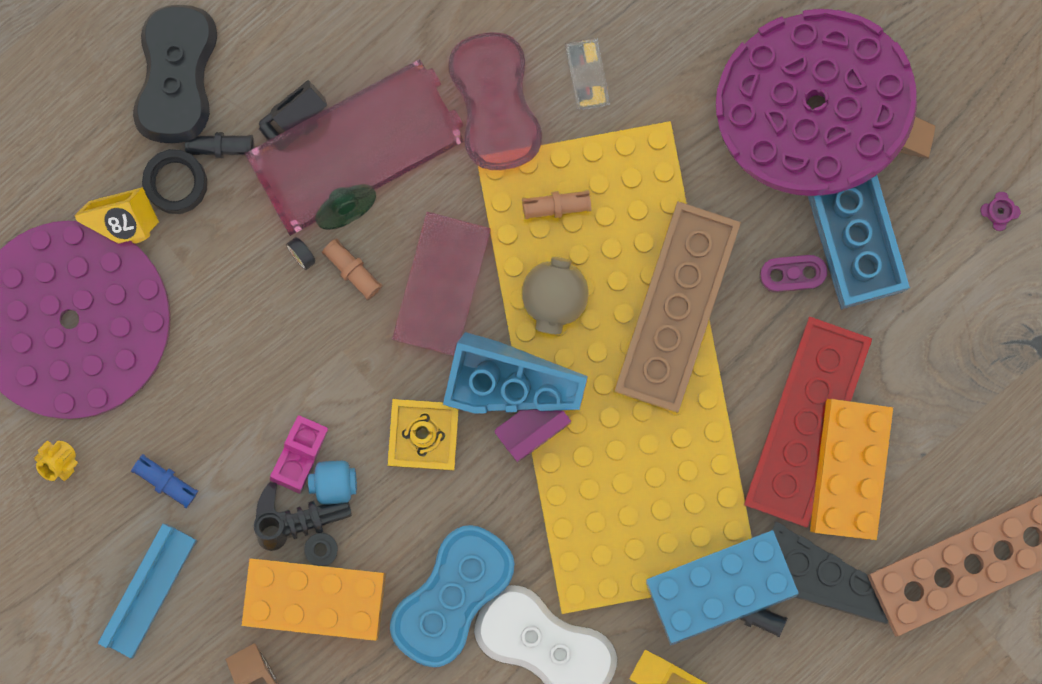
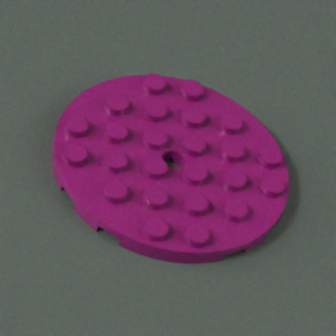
[716,9,917,196]
[0,220,171,419]

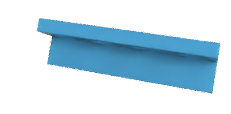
[98,524,197,659]

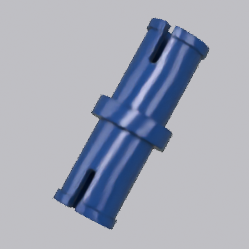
[131,454,198,509]

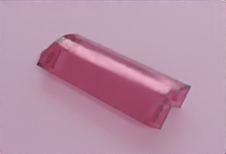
[245,59,464,236]

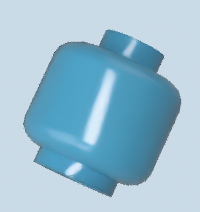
[308,460,357,504]

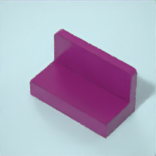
[495,409,571,463]

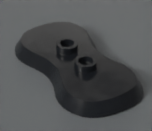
[133,5,217,144]

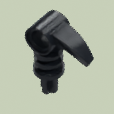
[254,482,352,551]

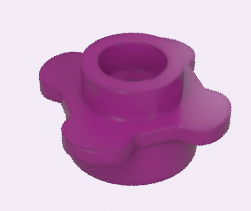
[980,192,1021,231]

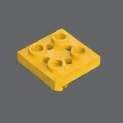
[387,399,459,471]

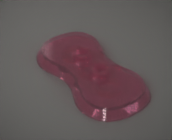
[448,32,542,170]

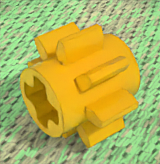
[34,440,78,481]

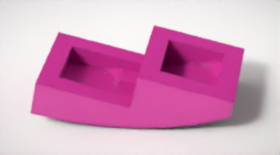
[270,415,328,494]

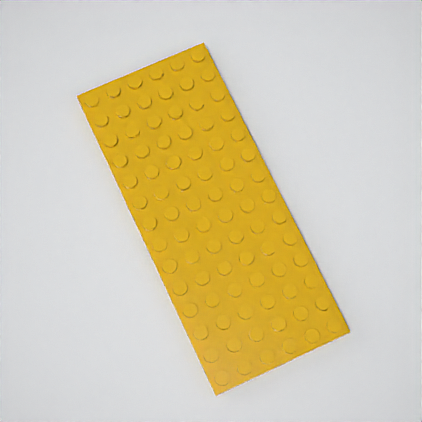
[476,121,752,614]

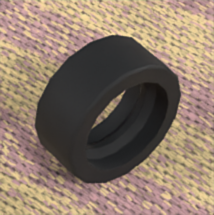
[142,149,207,214]

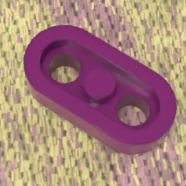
[760,255,827,292]

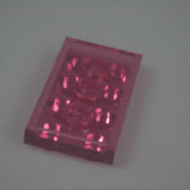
[392,212,491,357]

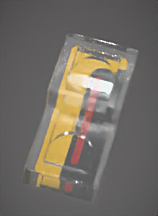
[565,38,610,111]

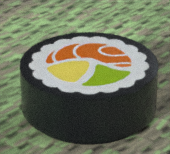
[286,237,316,270]

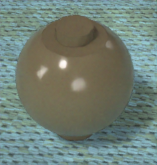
[522,257,589,334]

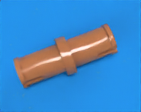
[522,190,591,219]
[322,238,383,300]

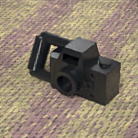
[259,80,327,150]

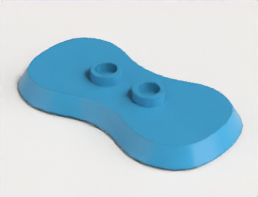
[390,525,515,667]

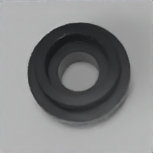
[304,533,338,566]

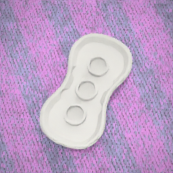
[474,585,617,684]

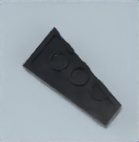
[772,521,888,624]

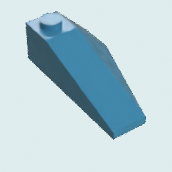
[443,332,588,414]

